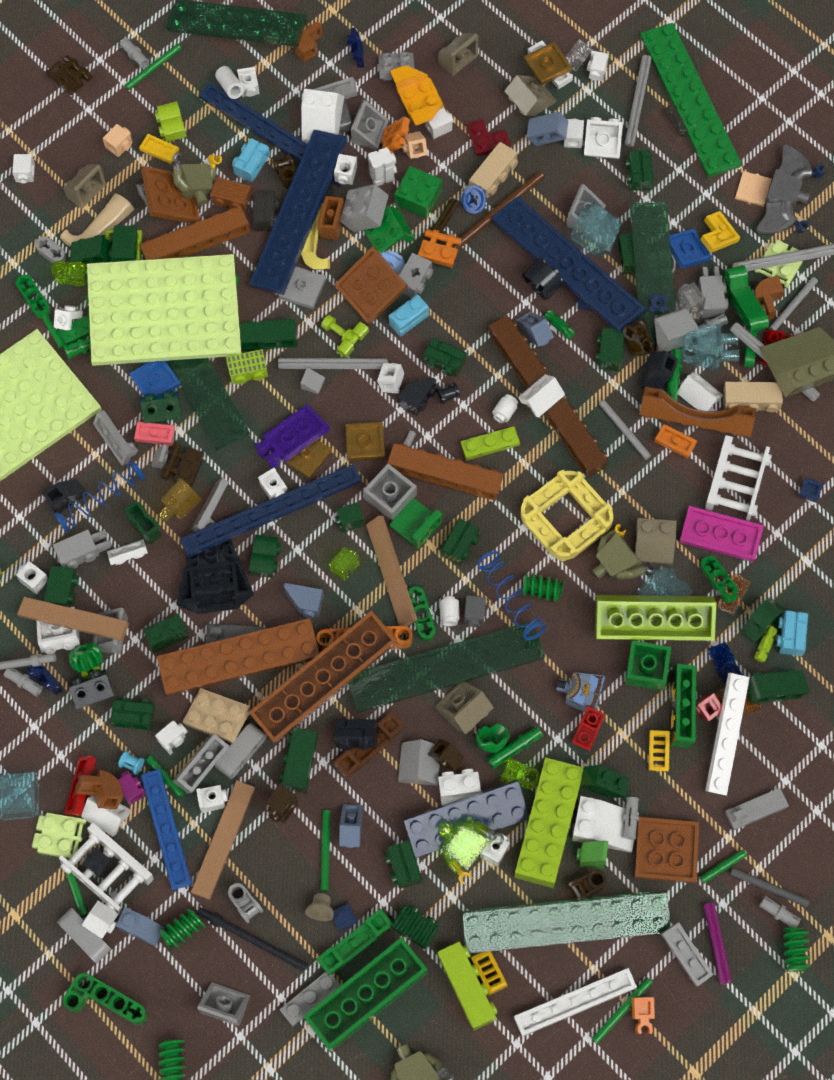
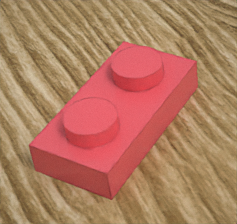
[134,422,175,445]

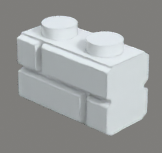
[368,147,397,186]

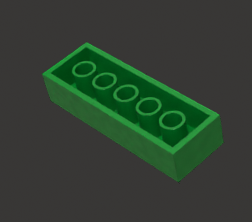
[303,937,428,1053]

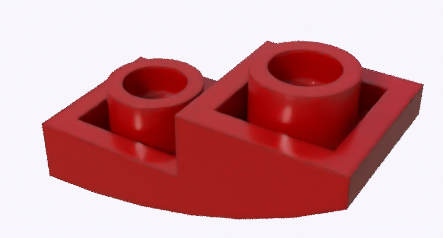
[571,706,606,751]

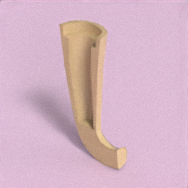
[60,193,134,247]

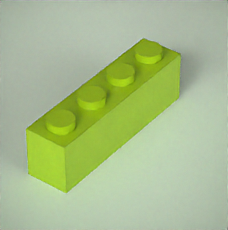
[437,942,498,1031]

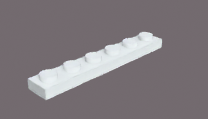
[705,673,750,795]
[514,968,637,1037]

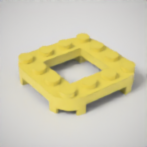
[520,470,613,561]

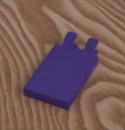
[255,404,330,469]

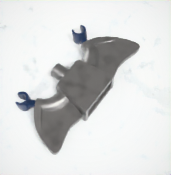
[756,145,826,234]

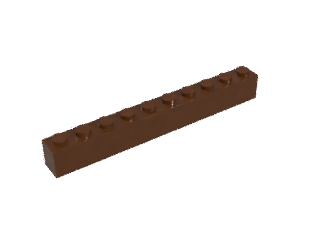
[488,315,608,479]

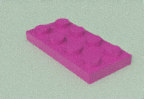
[679,506,764,563]

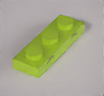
[460,426,520,461]

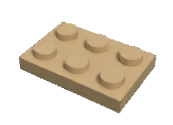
[182,688,251,743]

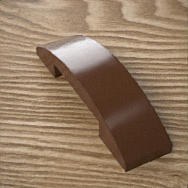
[333,712,405,778]

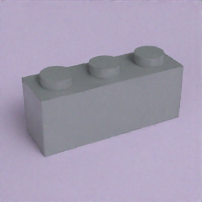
[172,733,229,794]

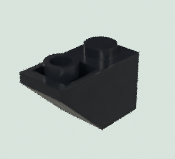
[639,351,679,389]
[398,378,438,416]
[42,479,87,513]

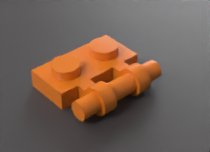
[380,116,410,153]
[418,229,461,268]

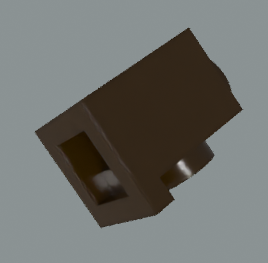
[428,739,464,771]

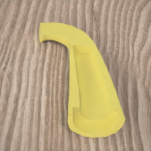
[301,203,330,270]

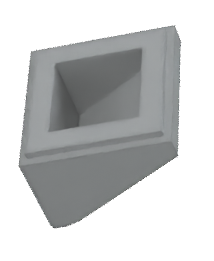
[301,368,325,394]
[151,444,169,469]

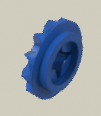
[462,185,488,214]

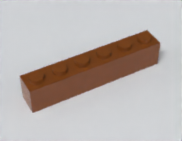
[139,206,250,260]
[387,443,503,501]

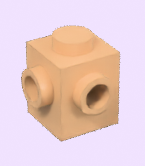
[103,124,133,157]
[402,131,428,159]

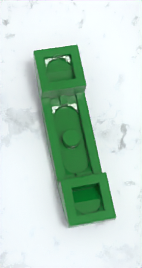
[316,908,393,976]

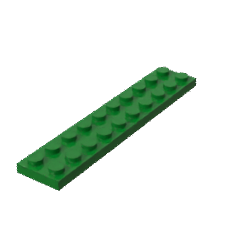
[640,22,742,178]

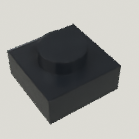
[82,848,112,877]

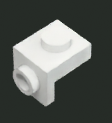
[54,305,83,330]

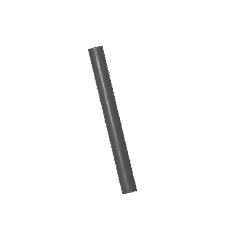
[730,868,810,908]

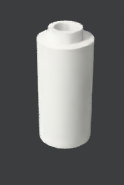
[215,66,244,99]

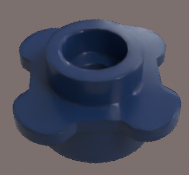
[649,294,667,313]

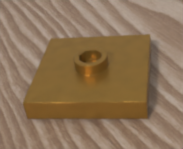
[524,42,572,86]
[345,422,385,461]
[282,439,332,480]

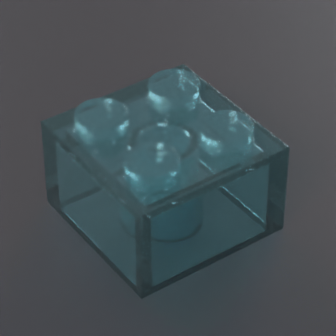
[570,203,622,257]
[0,772,40,821]

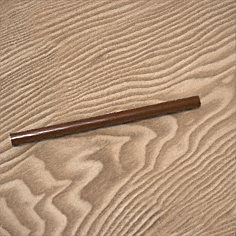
[438,171,545,265]

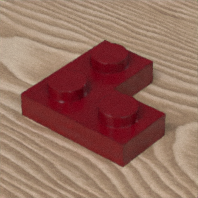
[466,120,511,157]

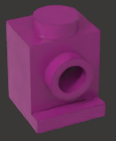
[118,771,146,806]

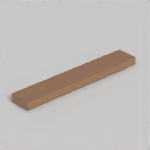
[366,516,417,626]
[17,597,129,642]
[191,780,255,900]

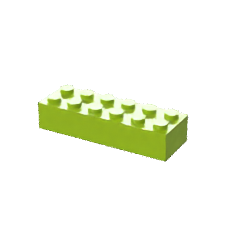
[595,595,716,641]
[514,757,584,888]

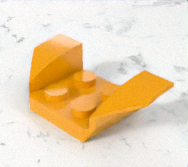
[390,65,444,126]

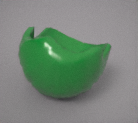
[475,723,510,753]

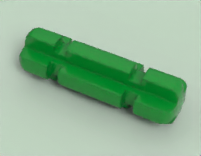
[544,310,575,339]

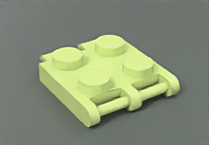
[755,240,803,288]
[32,813,87,859]

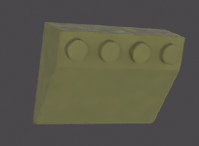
[760,327,834,398]

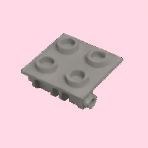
[378,52,414,81]

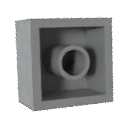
[340,184,389,232]
[363,464,417,521]

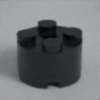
[521,256,564,300]

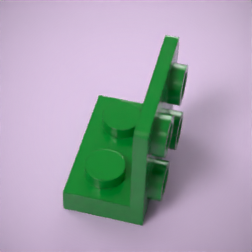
[364,206,415,254]
[390,499,443,549]

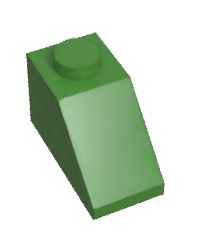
[576,841,609,870]

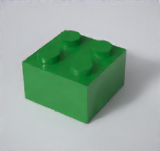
[394,166,442,219]
[625,641,671,691]

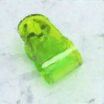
[51,261,87,286]
[499,759,539,790]

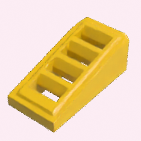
[648,730,670,771]
[471,949,508,996]

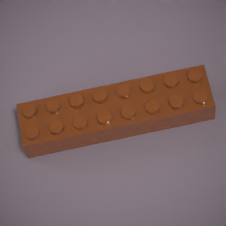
[249,610,397,744]
[157,618,319,697]

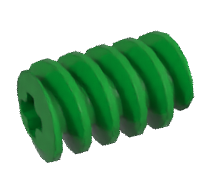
[523,573,565,603]
[159,908,206,952]
[783,927,811,972]
[158,1039,185,1080]

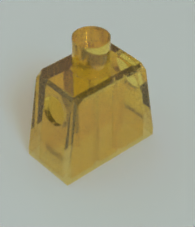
[158,478,202,522]

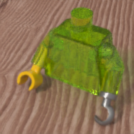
[438,821,504,885]

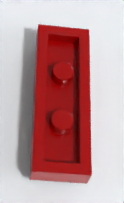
[64,756,96,817]

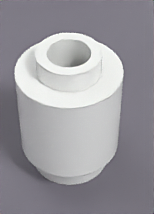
[492,394,518,423]
[439,596,460,626]

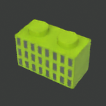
[226,349,268,384]

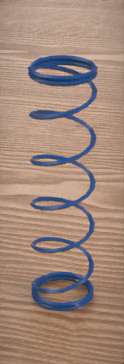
[54,460,145,533]
[477,551,546,640]

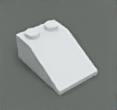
[301,89,344,144]
[572,796,639,853]

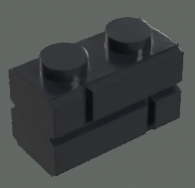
[333,719,379,750]

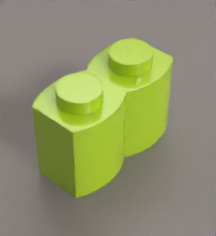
[155,101,187,142]

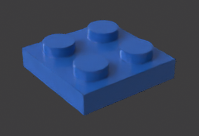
[663,229,712,269]
[129,361,181,396]

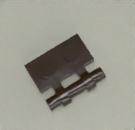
[46,55,92,95]
[161,443,205,488]

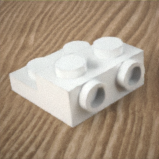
[584,117,623,159]
[36,607,80,654]
[438,769,481,805]

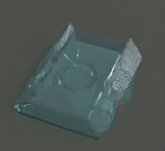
[637,565,693,596]

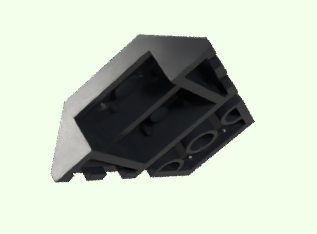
[176,539,254,614]

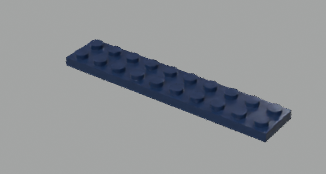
[249,130,348,295]
[492,197,646,332]

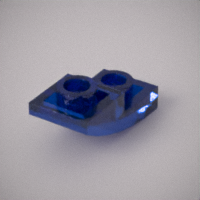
[347,28,364,68]
[708,642,743,687]
[27,665,62,695]

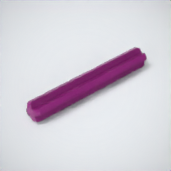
[704,902,731,984]

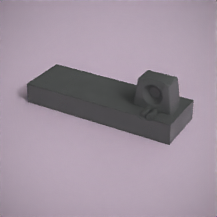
[206,624,266,643]

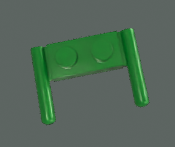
[43,294,90,350]

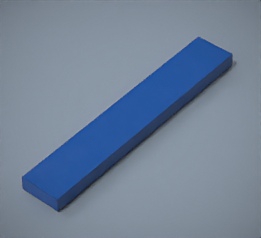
[141,769,192,891]

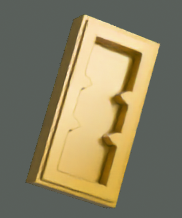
[139,134,179,164]

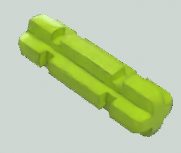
[754,626,778,662]

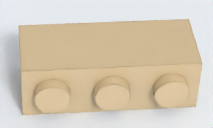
[469,142,518,198]
[723,382,783,413]

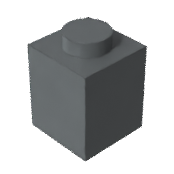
[464,596,486,627]

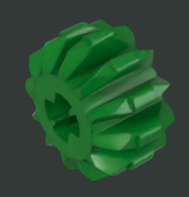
[69,642,103,672]

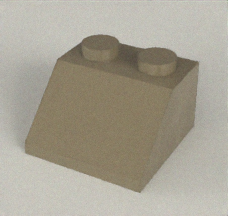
[438,33,479,76]
[505,75,557,116]
[63,164,106,209]
[635,518,676,565]
[434,680,494,734]

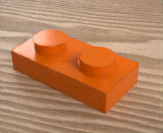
[654,424,697,459]

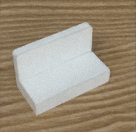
[678,372,724,411]
[518,374,565,417]
[81,795,131,836]

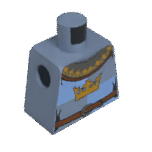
[556,672,605,712]

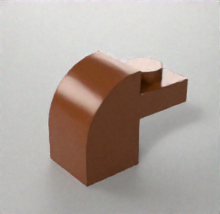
[293,21,323,63]
[754,276,784,320]
[75,770,123,809]

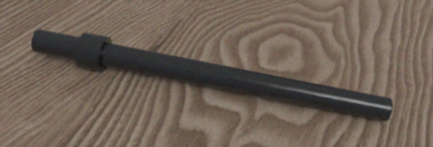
[197,907,308,972]

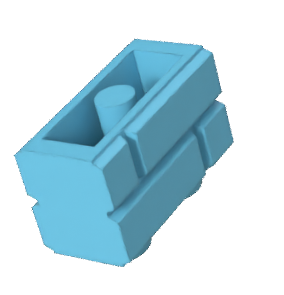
[232,138,270,183]
[389,295,429,337]
[776,611,808,656]

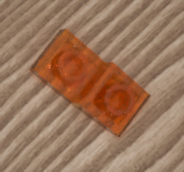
[716,573,751,616]

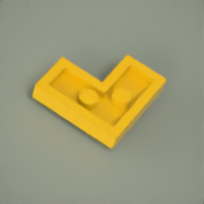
[700,211,740,253]

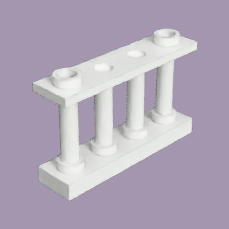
[705,435,772,521]
[59,823,153,916]

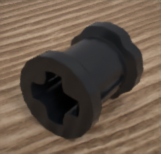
[437,383,461,404]

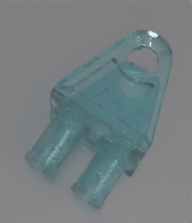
[681,324,739,371]

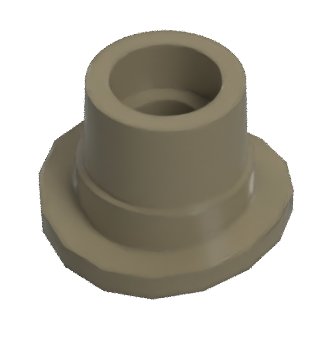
[305,893,334,921]

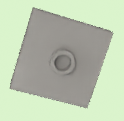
[279,267,326,310]

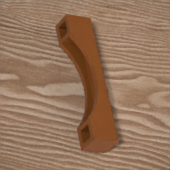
[639,386,757,437]

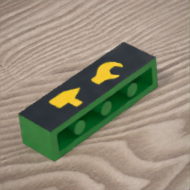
[670,664,696,748]

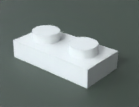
[107,539,148,565]

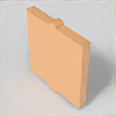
[735,171,772,207]

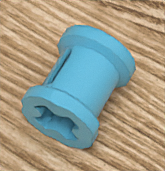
[118,750,144,775]

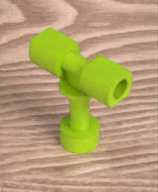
[321,315,369,358]

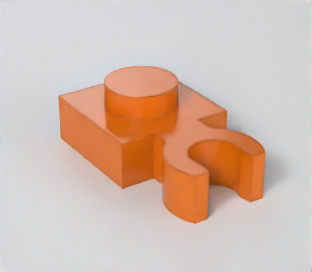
[631,997,655,1034]

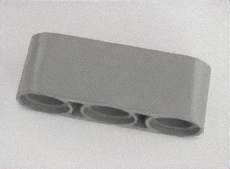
[215,723,267,779]
[57,908,112,964]

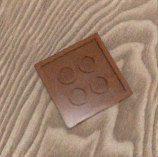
[141,166,200,224]
[334,246,409,324]
[635,817,699,884]

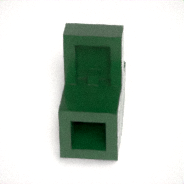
[741,597,785,643]

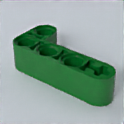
[725,265,769,333]
[63,973,148,1026]

